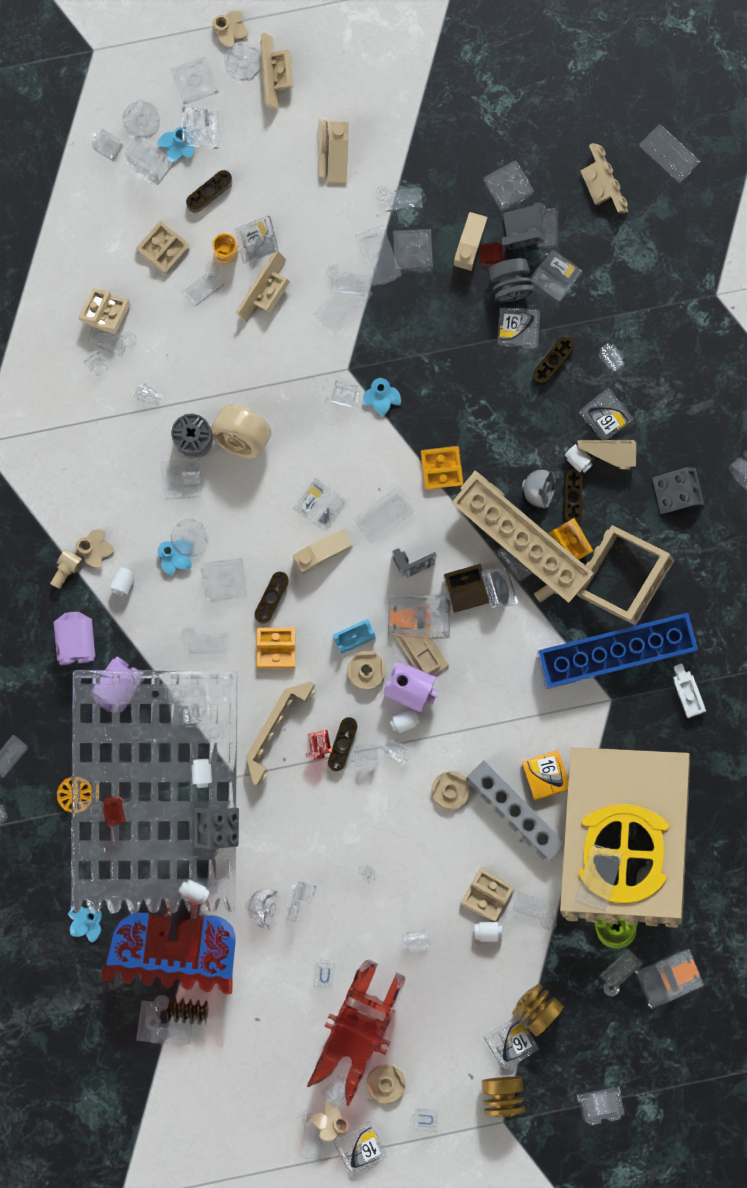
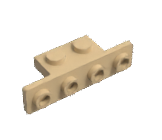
[260,33,294,110]
[581,143,628,213]
[236,250,290,322]

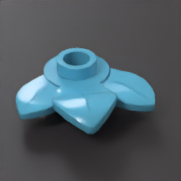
[157,127,194,162]
[363,378,401,416]
[158,540,193,575]
[68,906,102,942]

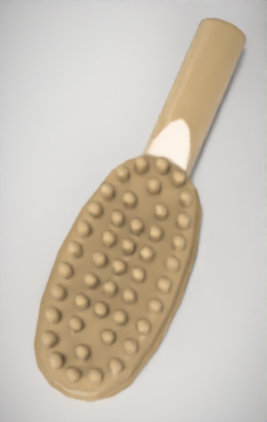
[318,119,329,178]

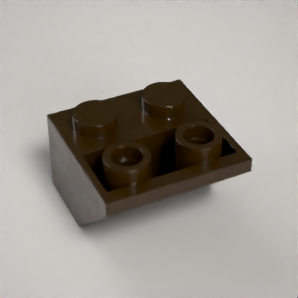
[443,563,491,613]

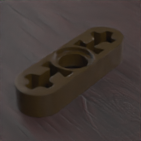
[186,170,232,213]
[533,337,574,384]
[564,469,582,524]
[254,571,289,624]
[328,717,358,772]

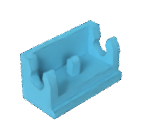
[333,619,376,654]

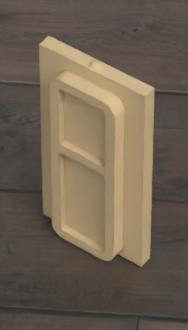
[393,618,449,676]

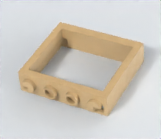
[576,525,674,626]

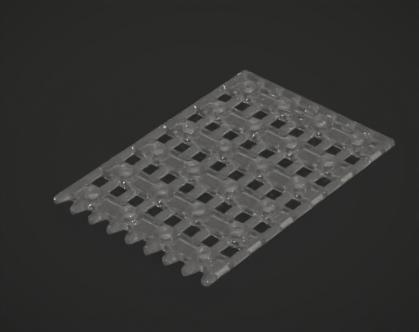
[71,670,237,914]

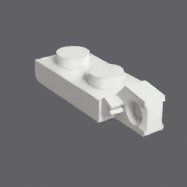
[673,664,706,718]

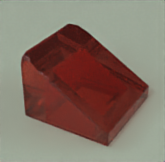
[480,242,503,264]

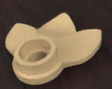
[212,11,248,47]
[76,530,114,568]
[311,1102,348,1141]

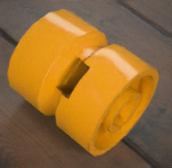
[212,233,239,264]

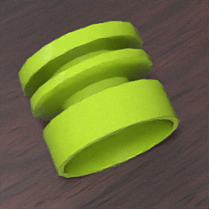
[595,919,637,949]

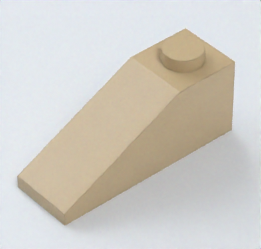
[328,121,349,184]
[454,212,488,271]
[577,440,636,469]
[293,529,352,574]

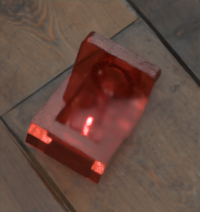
[306,730,332,760]
[101,796,126,828]

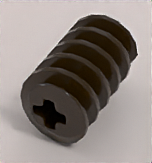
[167,997,209,1025]

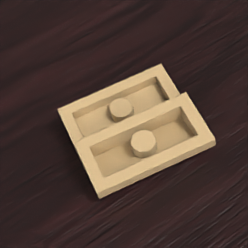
[136,220,190,273]
[78,288,130,333]
[460,868,514,922]

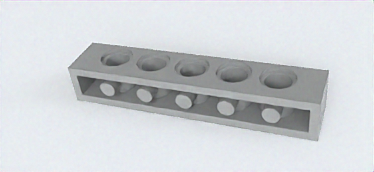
[467,760,565,860]

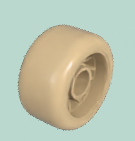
[211,404,271,459]

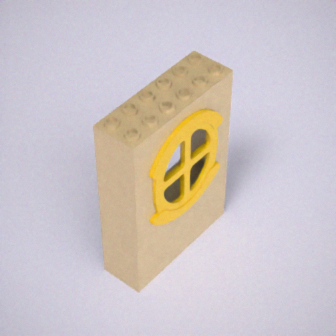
[560,747,690,927]

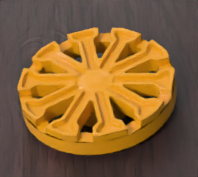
[57,776,94,813]

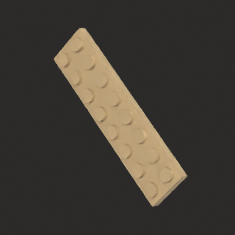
[451,474,594,603]

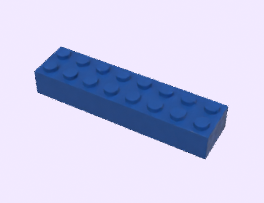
[537,613,698,690]

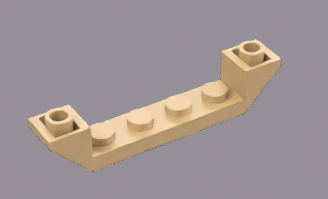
[246,682,316,786]

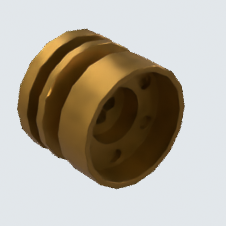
[512,983,564,1037]
[481,1076,525,1117]

